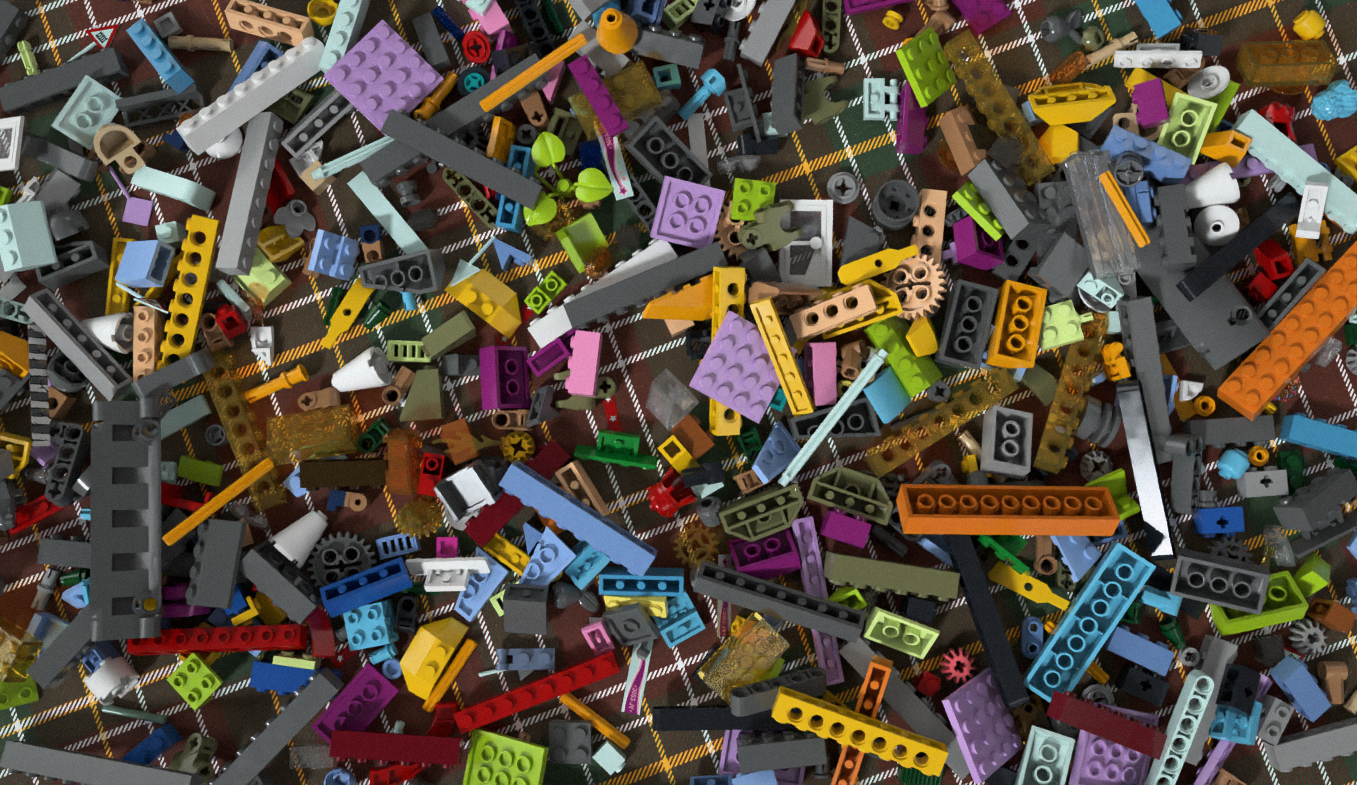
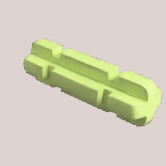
[17,40,40,76]

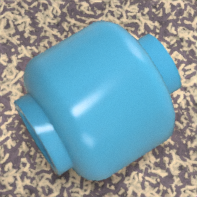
[1216,448,1250,480]

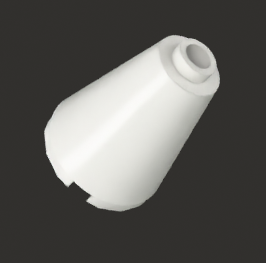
[1185,162,1240,209]
[81,312,134,354]
[331,346,393,392]
[268,510,328,569]

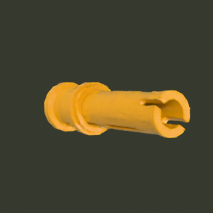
[413,72,458,121]
[245,364,309,403]

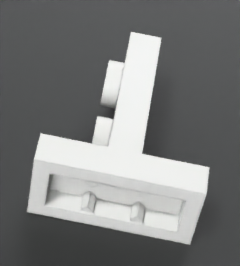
[1296,181,1329,239]

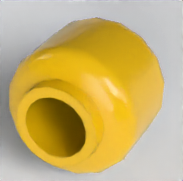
[1293,10,1326,41]

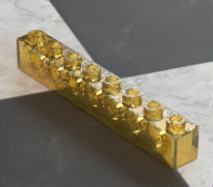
[943,29,1056,186]
[1033,310,1108,474]
[202,349,287,513]
[863,367,1019,479]

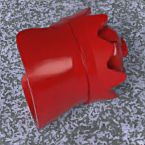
[1256,102,1297,144]
[646,466,698,518]

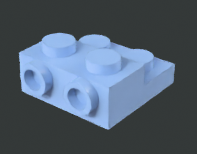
[308,229,360,281]

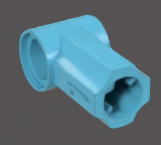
[1137,585,1183,617]

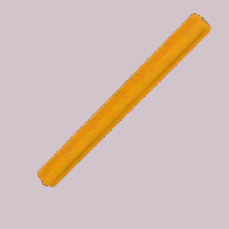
[479,33,587,112]
[162,458,275,546]

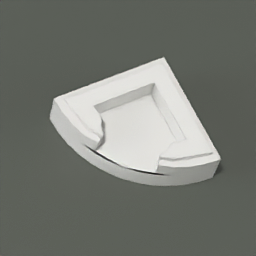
[1179,380,1204,401]

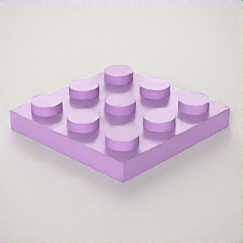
[650,176,726,249]

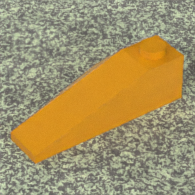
[642,274,713,321]
[0,331,29,379]

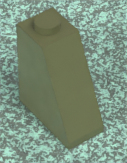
[421,310,476,360]
[400,366,445,423]

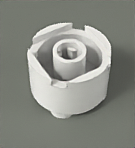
[84,657,140,706]

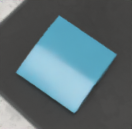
[862,366,912,424]
[563,541,611,590]
[652,588,706,649]
[1209,701,1263,745]

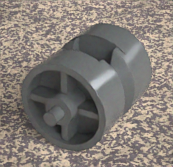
[1114,151,1144,187]

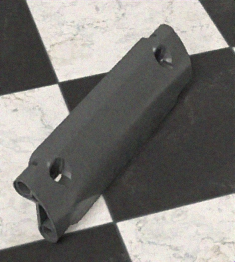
[1077,161,1271,371]
[90,398,161,641]

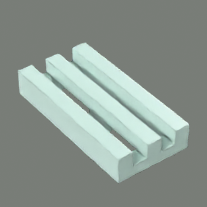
[216,279,252,320]

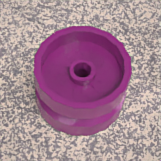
[161,582,211,618]

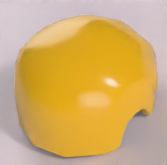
[307,0,338,27]

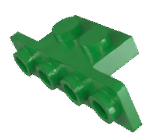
[574,429,658,470]
[976,535,1031,576]

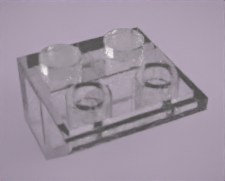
[646,368,699,431]

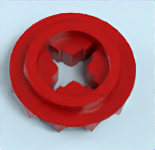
[462,30,492,64]

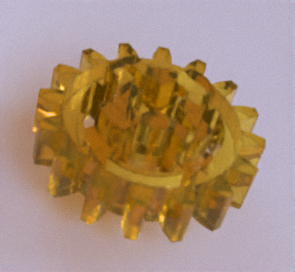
[532,197,576,242]
[396,498,443,539]
[673,523,719,569]

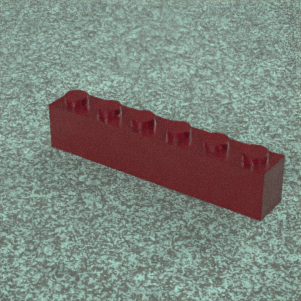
[464,440,571,548]
[1046,690,1167,760]
[329,729,464,769]

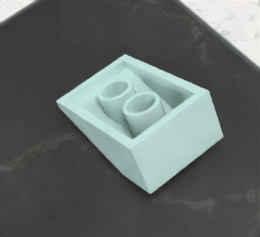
[1015,725,1075,785]

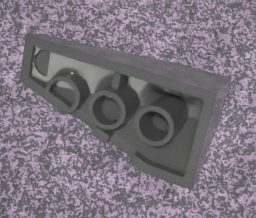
[358,249,446,294]

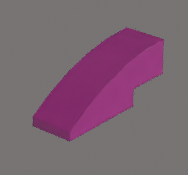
[526,328,584,378]

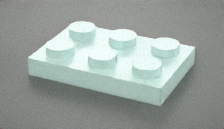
[51,75,122,151]

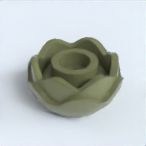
[1081,26,1104,52]

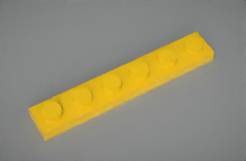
[750,296,815,417]

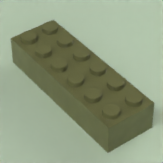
[823,551,960,602]

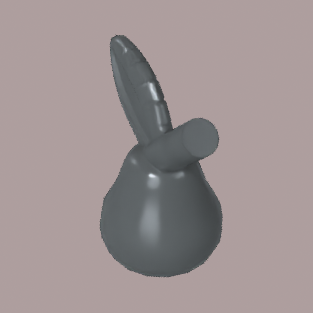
[1040,10,1083,46]
[551,578,600,612]

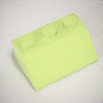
[1157,92,1217,165]
[231,246,293,310]
[864,606,940,660]

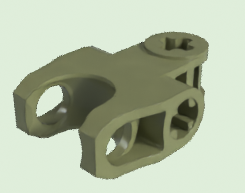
[803,75,849,126]
[737,200,804,252]
[554,369,617,411]
[168,733,218,785]

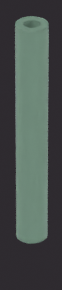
[102,705,168,724]

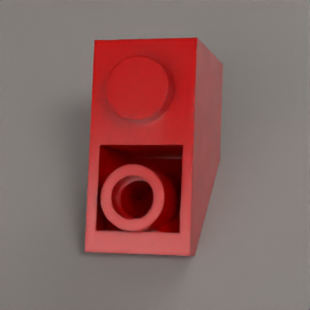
[788,10,825,59]
[1254,239,1294,281]
[417,452,446,497]

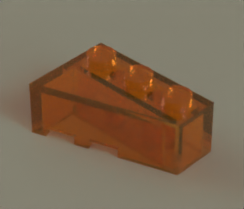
[382,428,422,496]

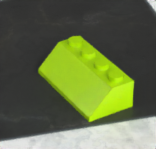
[863,315,943,398]
[1209,571,1309,637]

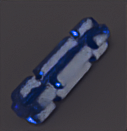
[432,6,465,41]

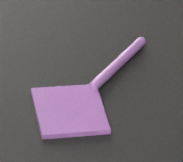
[108,166,154,227]

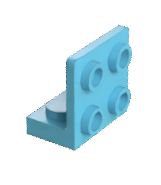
[343,599,399,651]

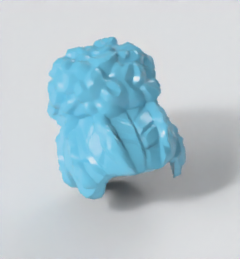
[1310,79,1357,121]

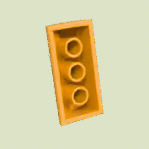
[985,280,1047,369]

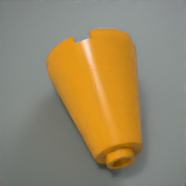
[596,8,638,55]

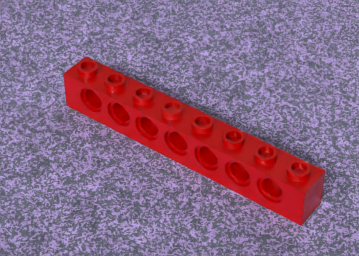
[126,624,308,656]

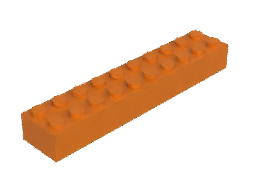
[1217,241,1357,422]
[896,484,1121,536]

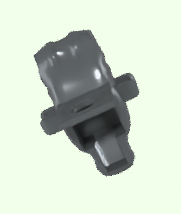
[0,478,26,531]

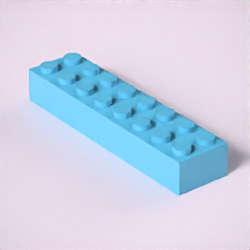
[1022,541,1156,702]

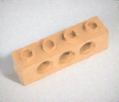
[225,0,315,46]
[911,189,947,274]
[789,283,879,341]
[133,306,165,390]

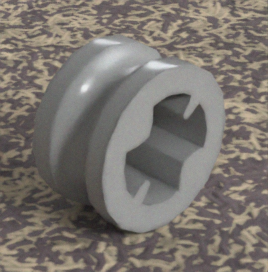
[1267,173,1286,193]
[1178,646,1200,666]

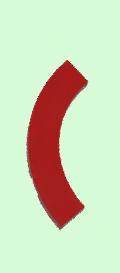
[252,583,335,658]
[370,701,457,785]

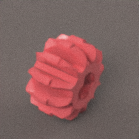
[939,647,976,684]

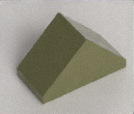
[1022,363,1061,407]

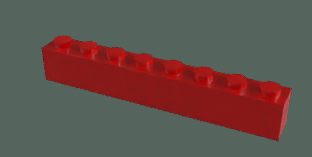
[453,649,621,734]

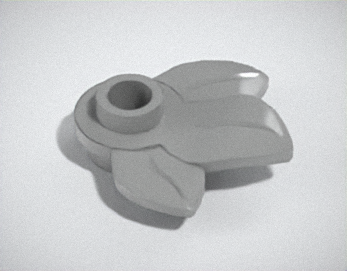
[273,200,316,239]

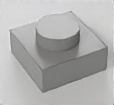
[153,12,183,41]

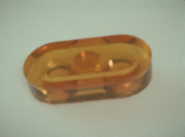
[1049,51,1088,85]
[585,246,612,280]

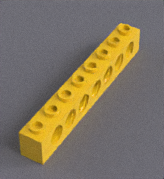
[156,214,221,384]
[709,266,747,436]
[772,685,948,777]

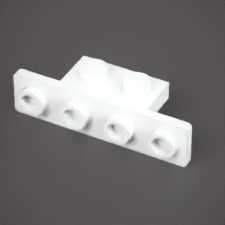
[1114,43,1202,68]
[405,556,491,592]

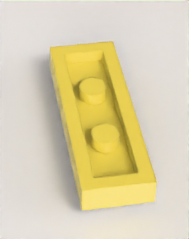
[604,595,668,618]

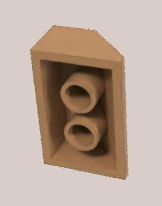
[938,106,993,176]
[744,281,822,315]

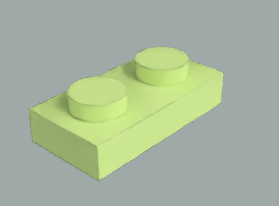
[272,650,321,670]

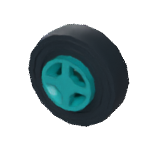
[457,66,490,98]

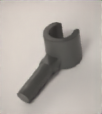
[636,641,650,660]

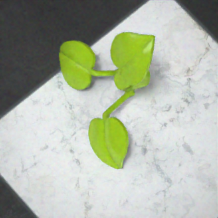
[523,132,614,226]

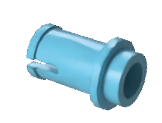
[399,292,418,311]
[369,643,398,665]

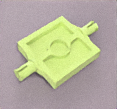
[1039,300,1094,351]

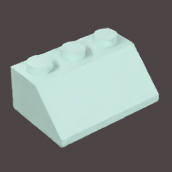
[0,201,58,272]

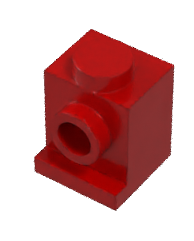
[1239,272,1279,304]
[215,304,248,339]
[912,668,941,698]

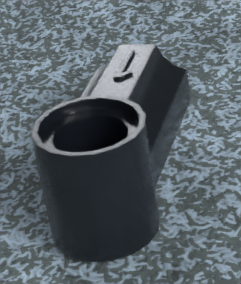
[737,134,778,159]
[682,461,726,488]

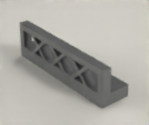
[115,83,207,129]

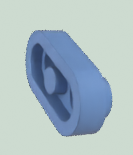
[1019,616,1043,659]

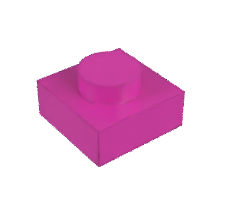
[436,537,459,558]

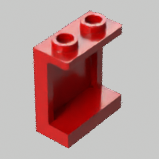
[161,482,226,515]

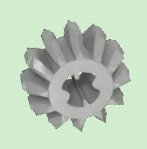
[1288,619,1329,655]

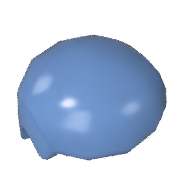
[324,767,356,785]

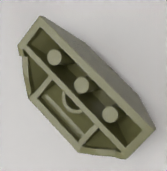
[807,465,893,526]
[718,483,804,542]

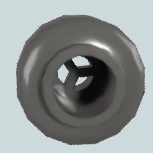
[696,496,724,527]

